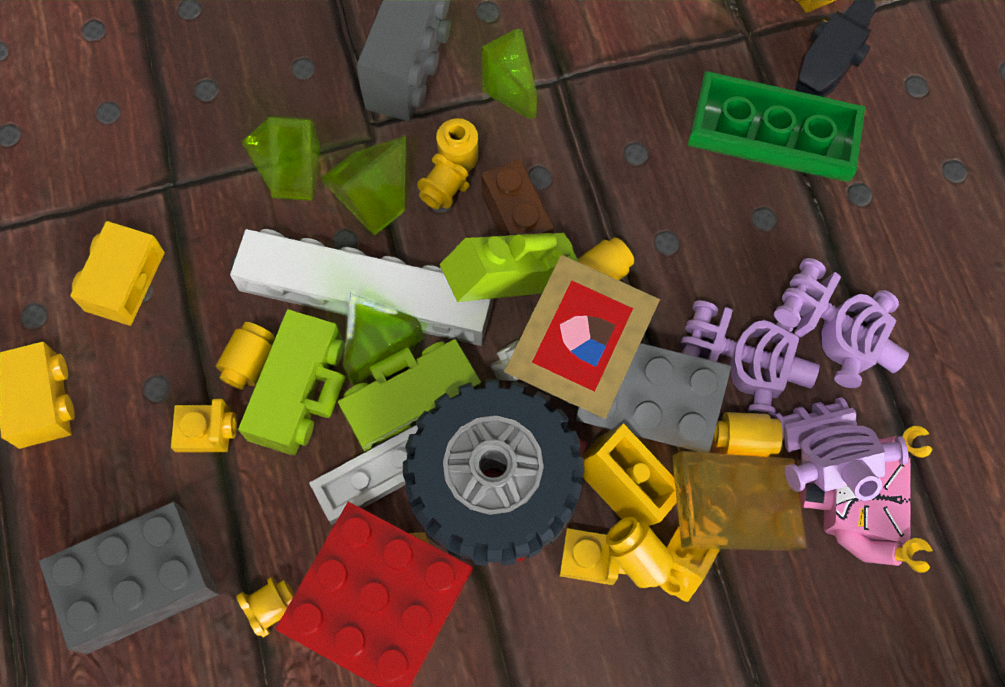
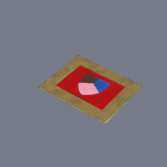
[504,255,660,419]

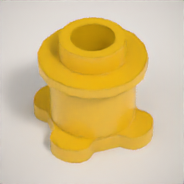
[417,153,470,209]
[236,577,294,638]

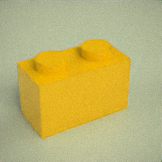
[70,221,165,326]
[0,342,75,449]
[581,423,686,526]

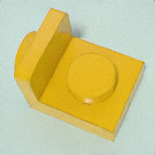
[171,399,237,452]
[659,517,724,602]
[559,528,626,585]

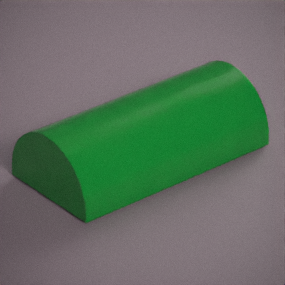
[687,71,865,183]

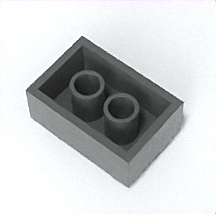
[356,0,451,122]
[576,343,732,455]
[39,502,219,654]

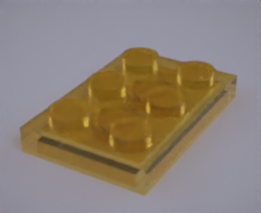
[672,451,807,551]

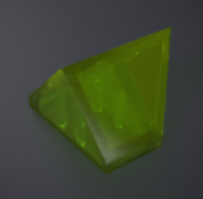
[482,28,537,119]
[241,116,320,201]
[321,136,406,235]
[343,292,424,386]

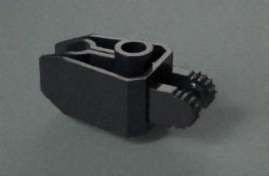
[795,0,877,97]

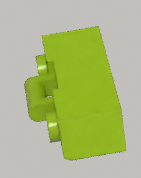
[439,233,579,302]
[238,309,346,456]
[338,339,481,453]

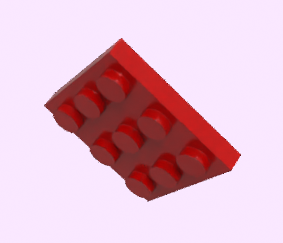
[275,501,473,687]

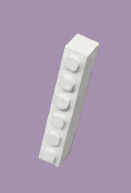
[230,229,494,346]

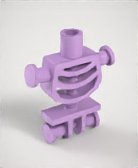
[774,258,909,388]
[680,301,820,417]
[772,397,908,501]

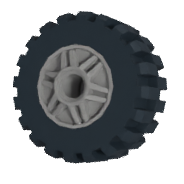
[403,380,584,566]

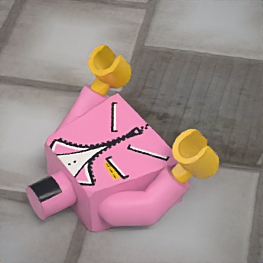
[800,426,933,573]

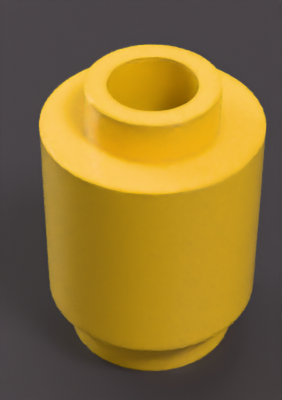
[436,118,479,172]
[578,237,634,281]
[216,322,275,390]
[713,412,783,458]
[606,517,674,588]

